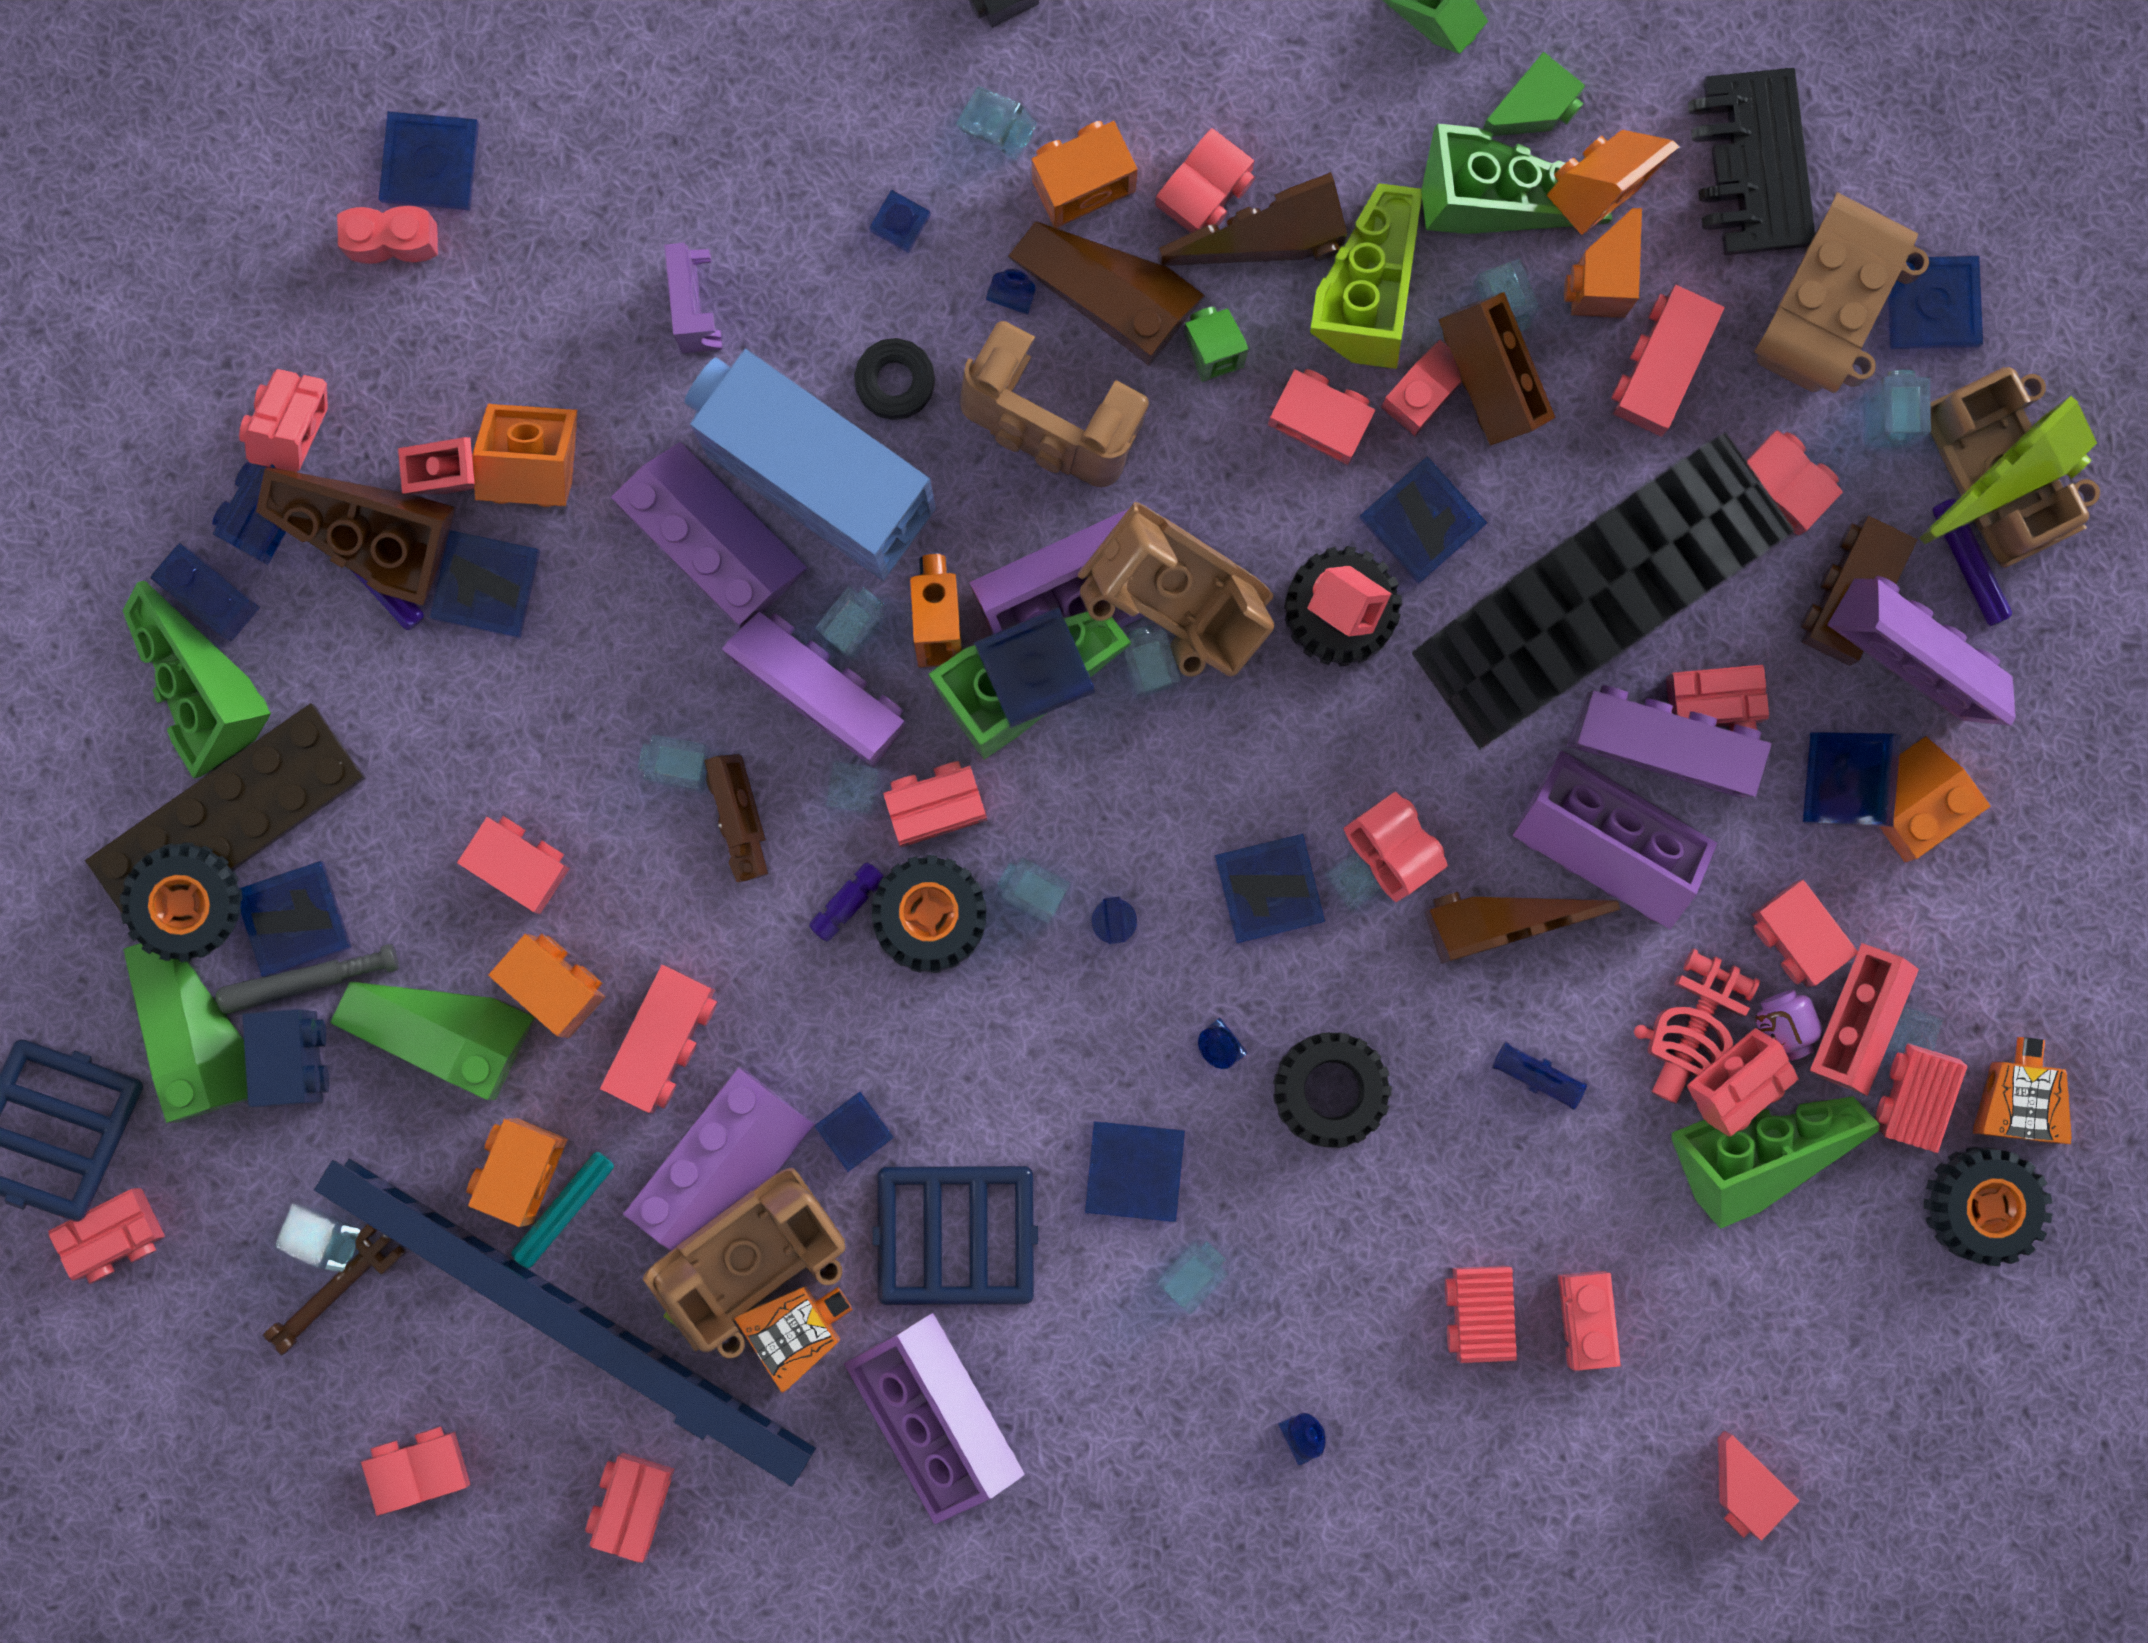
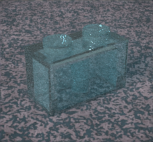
[1864,370,1931,448]

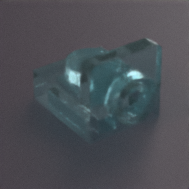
[956,86,1036,160]

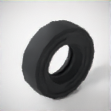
[854,338,935,420]

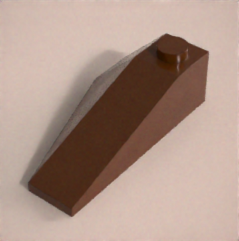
[1158,172,1347,266]
[1008,221,1205,366]
[256,467,455,605]
[1425,892,1620,964]

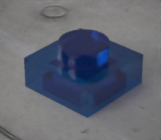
[869,189,931,253]

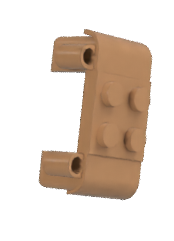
[1754,192,1929,393]
[959,321,1149,487]
[1922,367,2100,568]
[1077,502,1274,677]
[643,1168,845,1358]

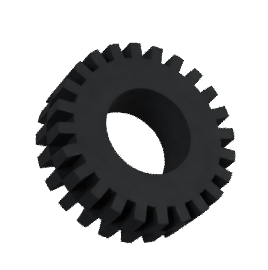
[1412,432,1795,750]

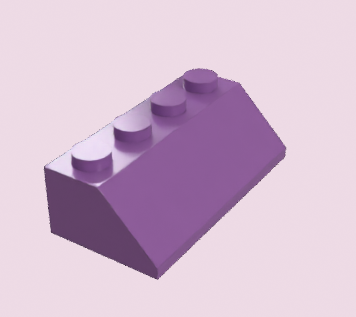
[611,442,808,629]
[969,508,1145,642]
[1828,576,2016,726]
[722,612,907,769]
[1567,685,1772,798]
[1512,750,1717,929]
[623,1068,815,1251]
[844,1313,1025,1524]

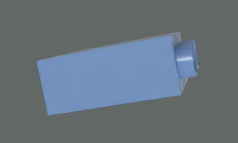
[684,348,936,582]

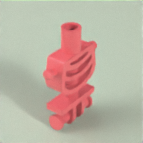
[1634,948,1760,1104]

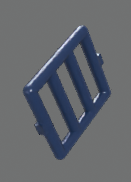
[0,1039,143,1222]
[873,1166,1038,1305]

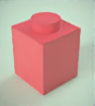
[1307,566,1391,637]

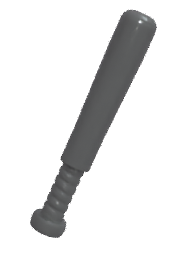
[216,944,399,1014]

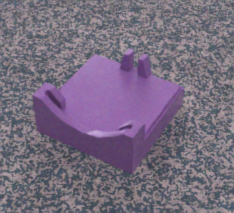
[664,243,723,353]

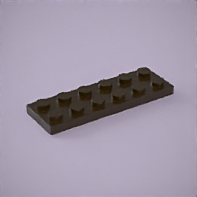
[85,703,365,913]

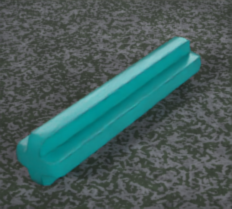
[511,1152,614,1268]

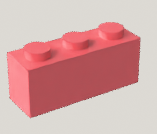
[1611,285,1725,437]
[1810,943,1919,1096]
[600,965,718,1113]

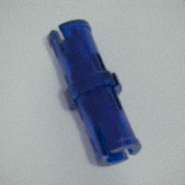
[1492,1042,1587,1110]

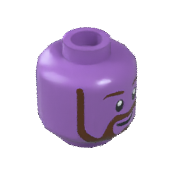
[1755,989,1823,1061]

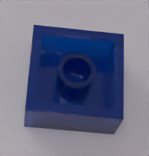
[814,1091,895,1172]

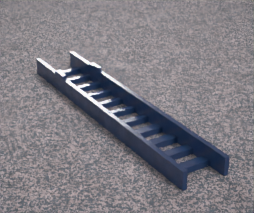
[314,1158,816,1487]

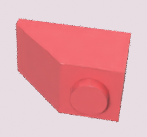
[1381,340,1462,436]
[398,437,474,494]
[1718,1431,1800,1541]

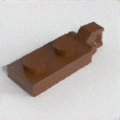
[704,754,768,882]

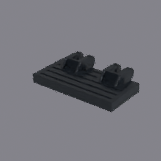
[1688,67,1815,255]

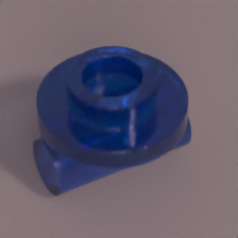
[986,269,1036,315]
[1091,897,1137,944]
[1198,1017,1248,1069]
[1278,1413,1325,1465]

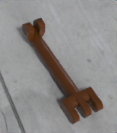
[262,1224,406,1356]

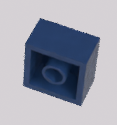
[242,1009,330,1107]

